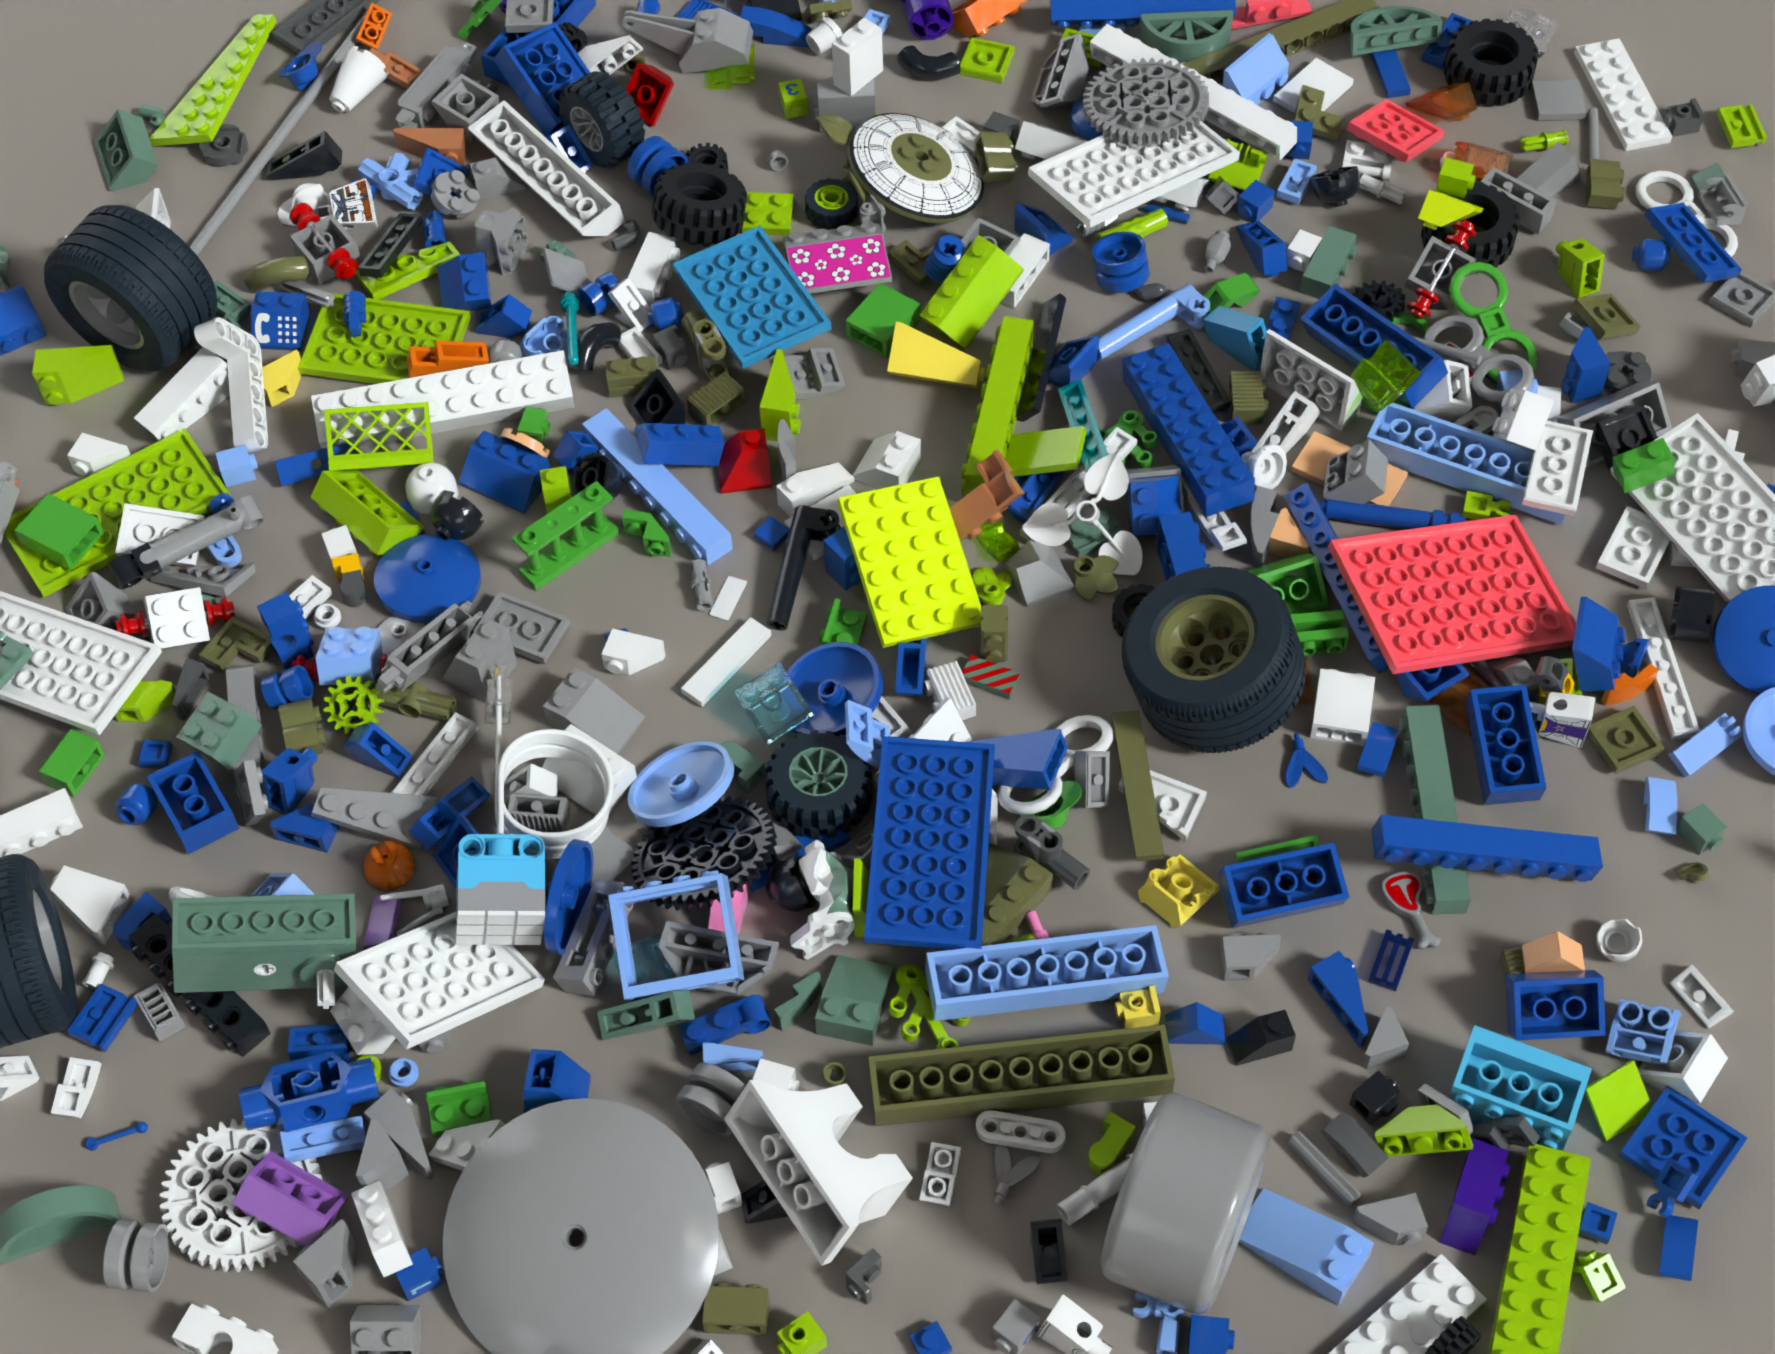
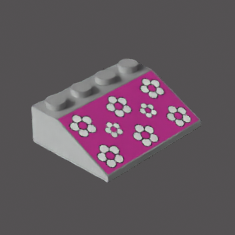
[783,222,892,294]

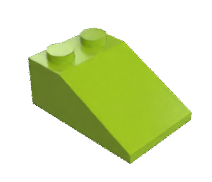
[32,345,124,405]
[759,349,801,442]

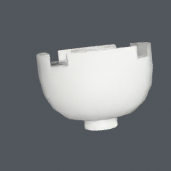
[405,462,459,515]

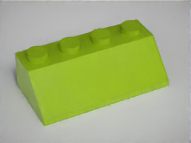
[920,235,1024,350]
[311,470,425,556]

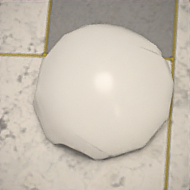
[1596,919,1642,962]

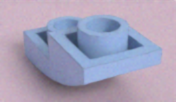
[1643,777,1677,836]

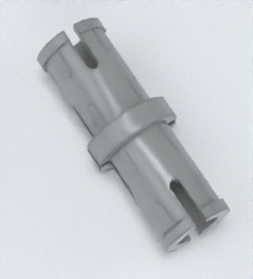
[689,559,714,612]

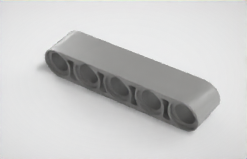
[226,664,265,781]

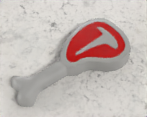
[1380,871,1441,949]

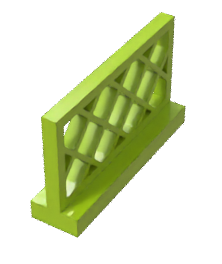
[324,402,434,471]

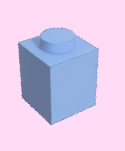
[216,445,258,488]

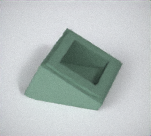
[1691,163,1725,193]

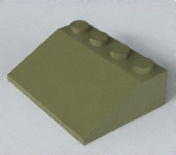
[982,843,1053,946]

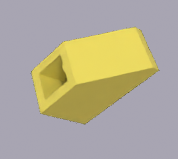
[262,350,302,407]

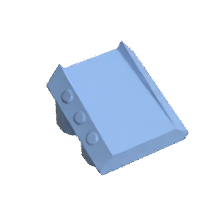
[519,316,579,366]

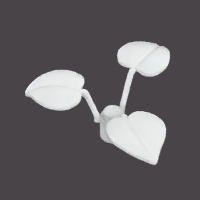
[1022,453,1143,576]

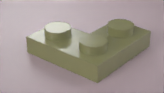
[804,0,853,23]
[1293,85,1343,141]
[888,240,934,286]
[199,616,273,672]

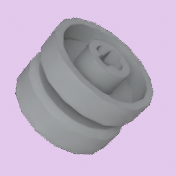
[674,1063,746,1136]
[103,1220,170,1293]

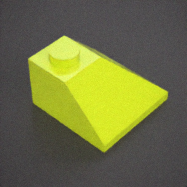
[1418,190,1483,230]

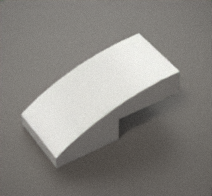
[51,1057,102,1118]

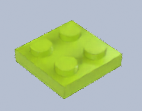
[742,192,794,236]

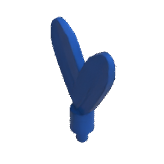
[1285,733,1328,788]

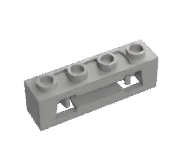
[553,880,634,996]

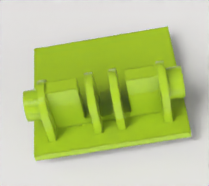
[1208,138,1269,191]

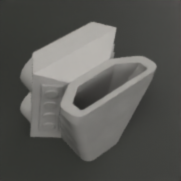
[475,207,528,275]

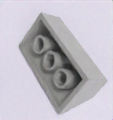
[1557,381,1672,468]

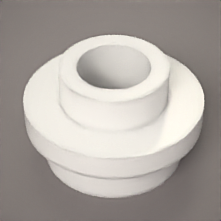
[314,604,341,629]

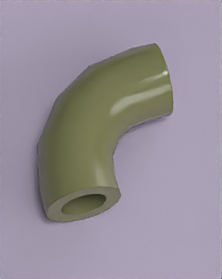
[244,256,309,292]

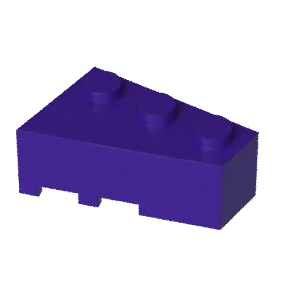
[1439,1138,1511,1255]

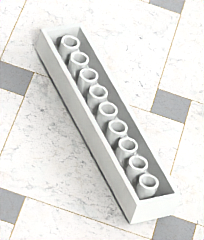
[311,350,575,449]

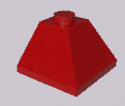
[626,62,674,126]
[717,428,772,494]

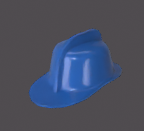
[278,42,323,90]

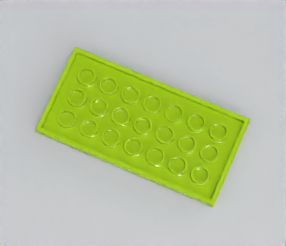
[4,428,231,597]

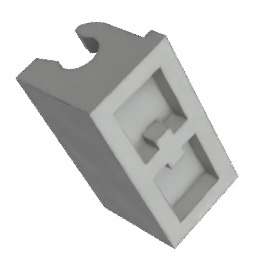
[1698,175,1748,225]

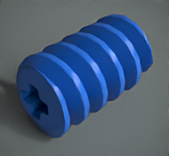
[924,235,965,282]

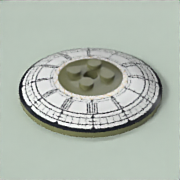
[847,113,984,223]

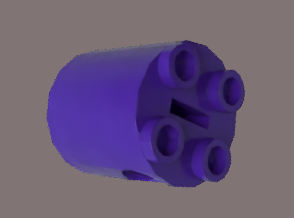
[901,0,954,40]

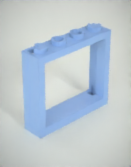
[608,870,744,1001]

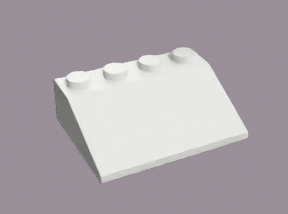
[1260,329,1362,432]

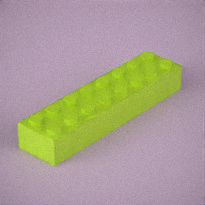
[961,316,1034,496]
[1487,1144,1591,1354]

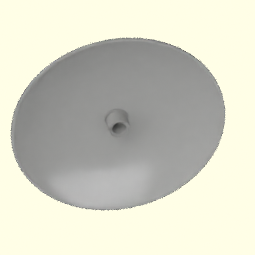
[442,1098,719,1354]

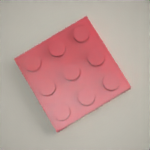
[1347,99,1445,163]

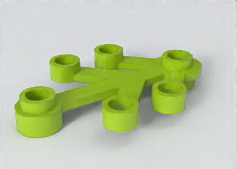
[888,964,971,1049]

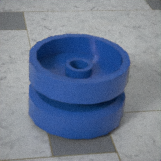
[627,136,689,197]
[1092,231,1150,293]

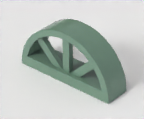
[1350,6,1443,56]
[1139,10,1233,62]
[0,1185,121,1265]

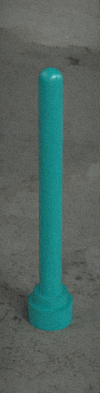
[560,292,580,365]

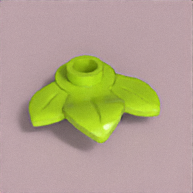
[972,567,1012,605]

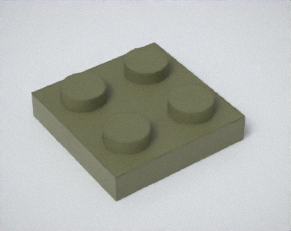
[1572,294,1641,339]
[1587,706,1665,774]

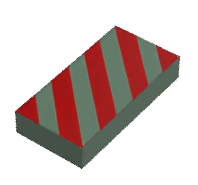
[962,655,1021,699]

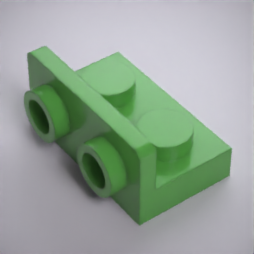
[819,598,867,645]
[425,1081,492,1137]

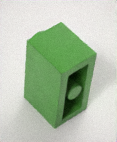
[1613,438,1674,494]
[39,729,105,797]

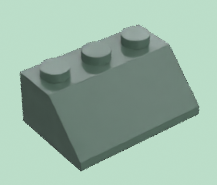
[94,109,158,191]

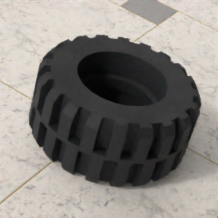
[1444,18,1538,107]
[652,163,747,246]
[1421,181,1520,274]

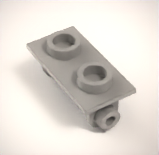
[860,194,886,237]

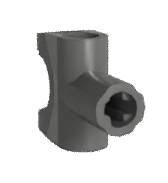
[1014,815,1090,890]

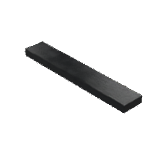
[1017,293,1066,422]

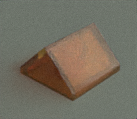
[1455,141,1513,183]

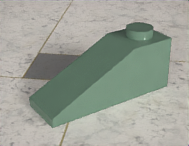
[597,990,695,1040]

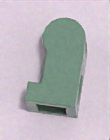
[719,741,766,794]

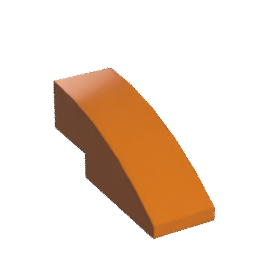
[406,341,489,378]

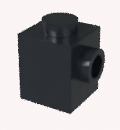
[1349,1070,1400,1125]

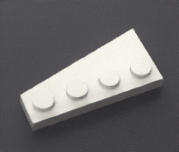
[872,697,973,792]

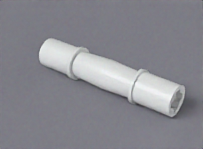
[1056,1152,1134,1226]

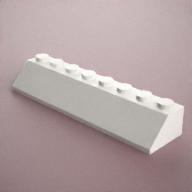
[468,100,625,236]
[1015,121,1211,211]

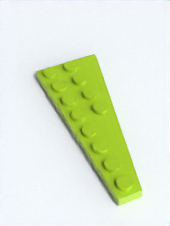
[149,14,277,147]

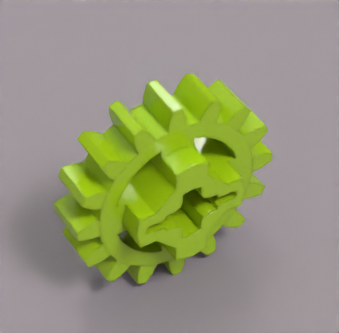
[323,676,385,734]

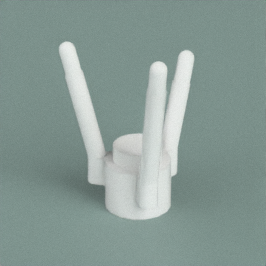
[380,884,449,936]

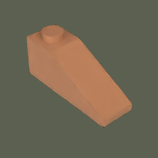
[393,128,468,165]

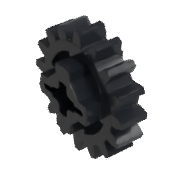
[1352,280,1405,322]

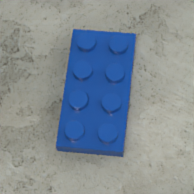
[1644,203,1742,283]

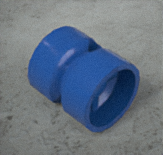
[578,272,619,316]
[261,665,313,710]

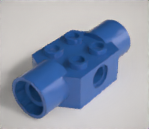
[238,1051,380,1132]

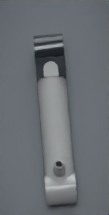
[108,495,265,589]

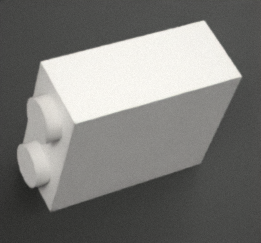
[832,18,883,96]
[1310,669,1375,746]

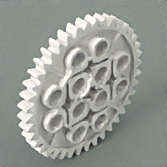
[159,1119,323,1272]

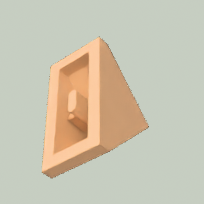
[1268,508,1310,558]
[1521,931,1585,974]

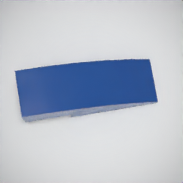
[740,5,812,48]
[895,638,928,696]
[409,776,491,851]

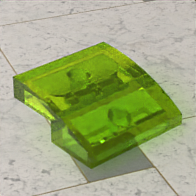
[708,43,755,90]
[1349,340,1421,411]

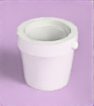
[806,17,842,55]

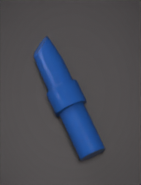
[1143,204,1190,224]

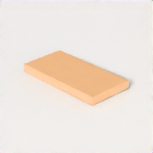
[1291,431,1408,506]

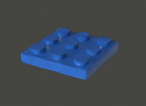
[1619,1086,1747,1210]

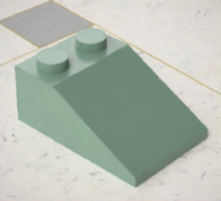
[815,955,894,1046]

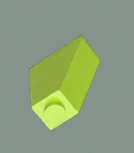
[540,466,572,514]

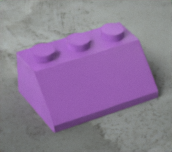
[233,1151,349,1247]

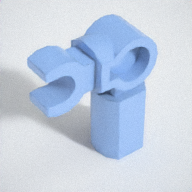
[1133,1292,1184,1354]

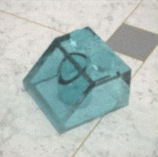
[734,662,814,744]

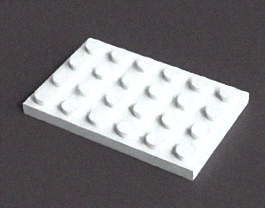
[334,912,545,1050]

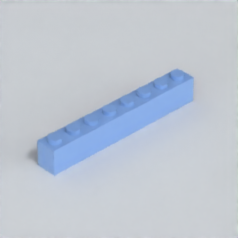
[582,408,733,566]

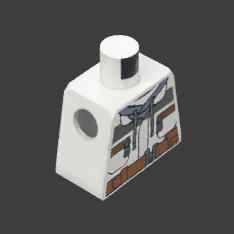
[318,178,378,231]

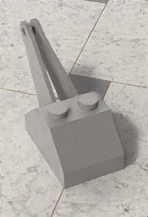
[622,8,753,74]

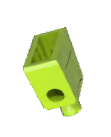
[1555,238,1605,298]

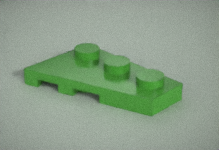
[457,0,503,40]

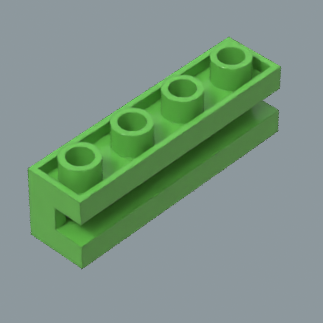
[1239,610,1349,657]

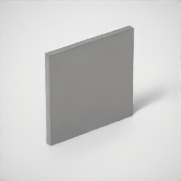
[542,248,589,294]

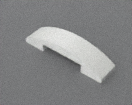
[1181,476,1247,551]

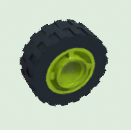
[805,178,858,230]

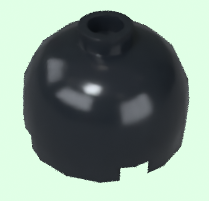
[1311,166,1360,207]
[571,453,622,503]
[430,490,484,540]
[766,852,817,912]

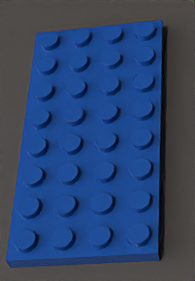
[864,736,995,949]

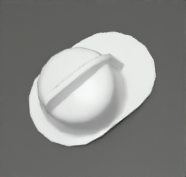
[277,183,331,226]

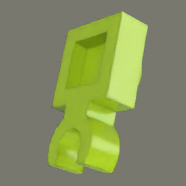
[1462,491,1511,520]

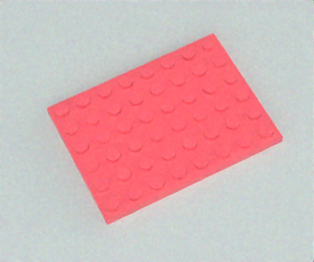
[1328,515,1576,674]

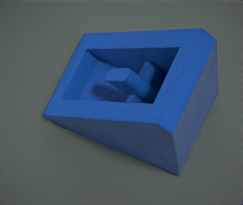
[1165,1002,1225,1045]

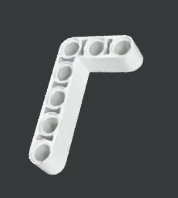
[194,317,268,454]

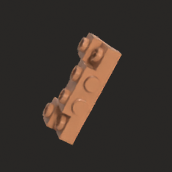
[949,450,1025,542]

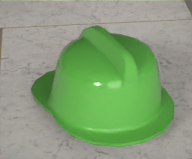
[1020,781,1082,830]

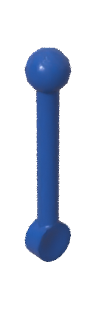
[85,1121,148,1151]

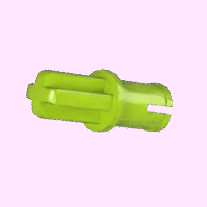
[1520,129,1569,152]

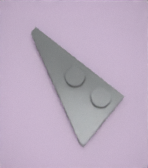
[150,563,256,597]

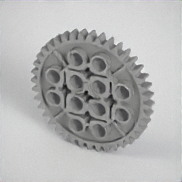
[1083,58,1209,146]

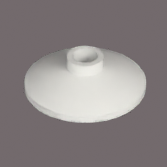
[378,616,425,657]

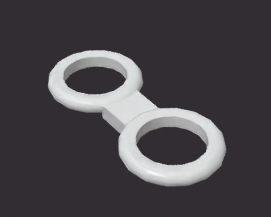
[1636,171,1738,257]
[997,715,1114,815]

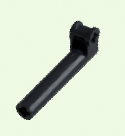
[767,505,841,631]

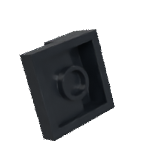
[1595,405,1658,473]

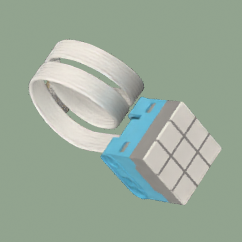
[456,664,614,945]

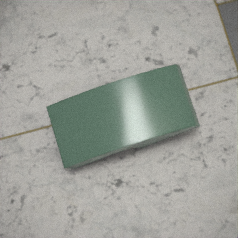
[774,971,821,1030]

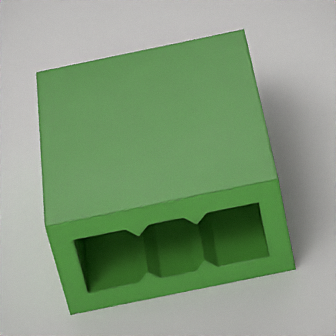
[846,284,921,358]
[15,493,104,570]

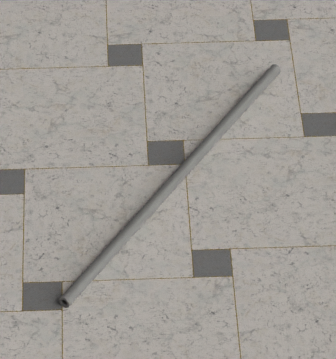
[189,15,365,256]

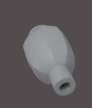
[1204,230,1231,273]

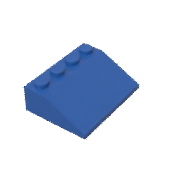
[493,22,591,136]

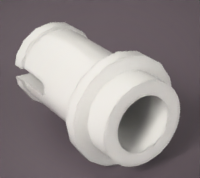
[82,952,114,991]

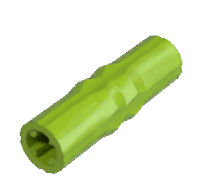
[1095,208,1169,242]

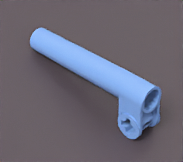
[1098,284,1210,361]

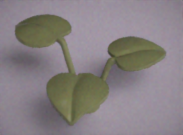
[815,114,920,203]

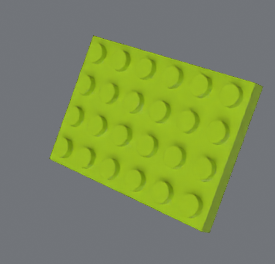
[298,293,471,384]

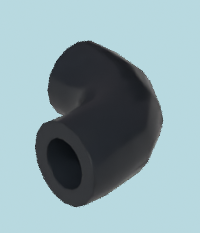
[897,45,961,80]
[568,322,621,371]

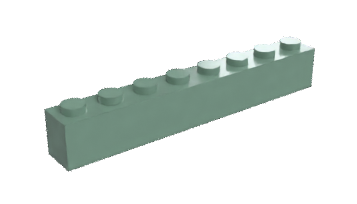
[1399,705,1471,915]

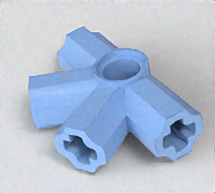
[358,153,423,210]

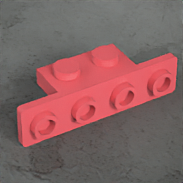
[1231,0,1312,30]

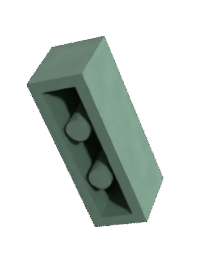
[1300,226,1358,299]

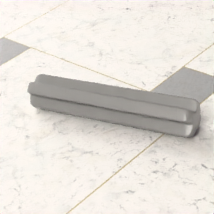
[280,281,335,308]
[1288,1132,1361,1206]

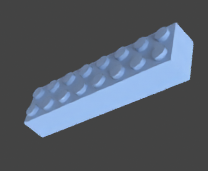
[1367,400,1566,525]
[925,925,1169,1021]

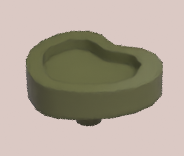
[1677,862,1709,883]

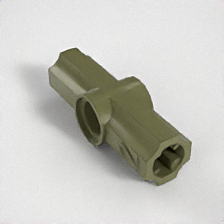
[373,681,457,721]

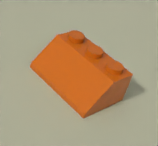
[952,0,1028,38]

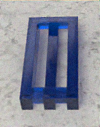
[1368,929,1414,991]

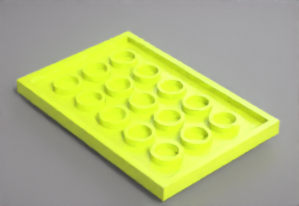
[837,476,981,648]

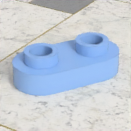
[207,535,242,568]

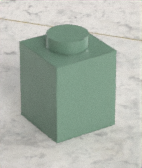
[1676,803,1727,855]

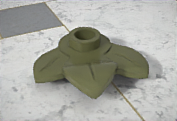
[1072,555,1119,601]

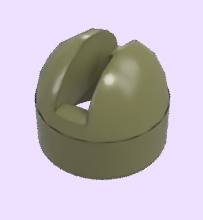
[822,1062,847,1087]

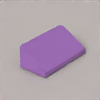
[363,892,403,949]

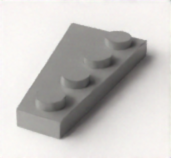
[311,787,437,850]

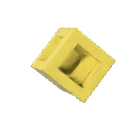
[1114,985,1161,1029]

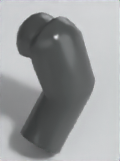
[1132,283,1166,301]

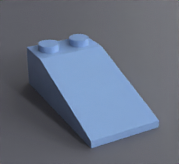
[1239,1188,1374,1305]

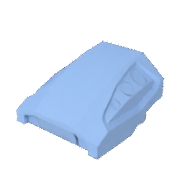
[1606,999,1681,1065]

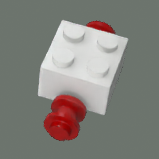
[115,587,235,649]

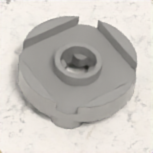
[430,170,480,218]

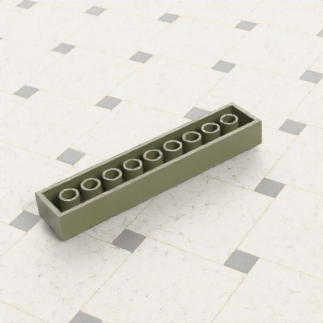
[868,1024,1175,1126]

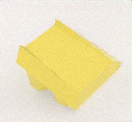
[1138,854,1220,928]

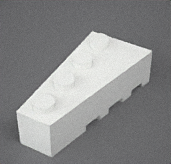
[134,347,230,441]

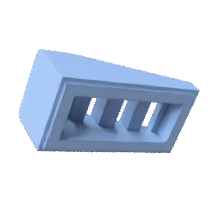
[703,1042,764,1073]

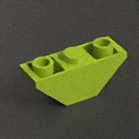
[114,680,176,723]
[1375,1104,1473,1157]

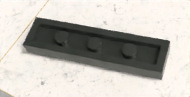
[358,213,423,278]
[1167,329,1231,413]

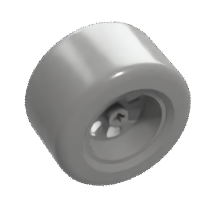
[1100,1092,1270,1314]

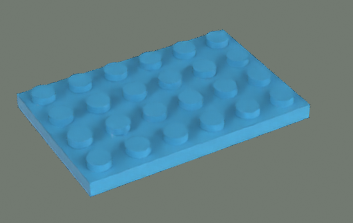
[672,226,832,369]

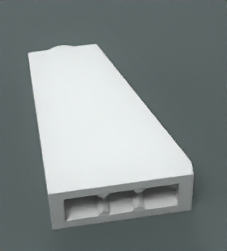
[50,865,131,946]

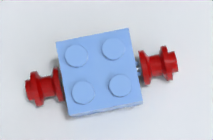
[292,627,388,685]

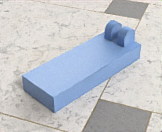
[1668,713,1742,778]
[280,1116,366,1163]

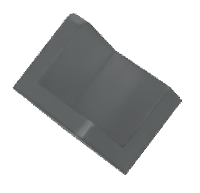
[1204,176,1240,214]

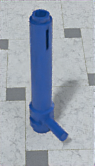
[1322,500,1465,530]

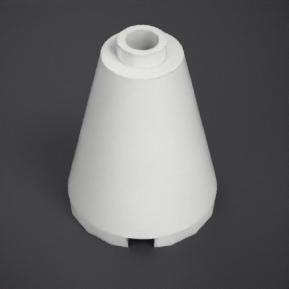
[329,46,389,113]

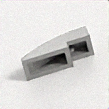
[1249,486,1279,568]

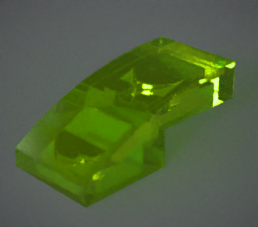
[976,520,1020,562]

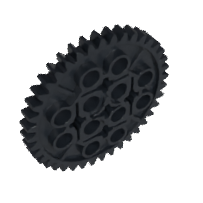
[631,796,777,911]

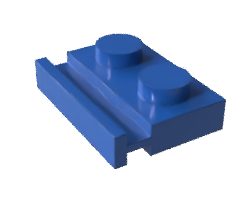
[67,983,138,1052]

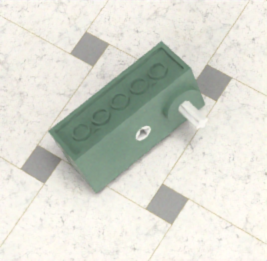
[172,893,356,1009]

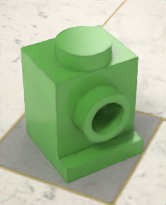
[517,407,551,449]

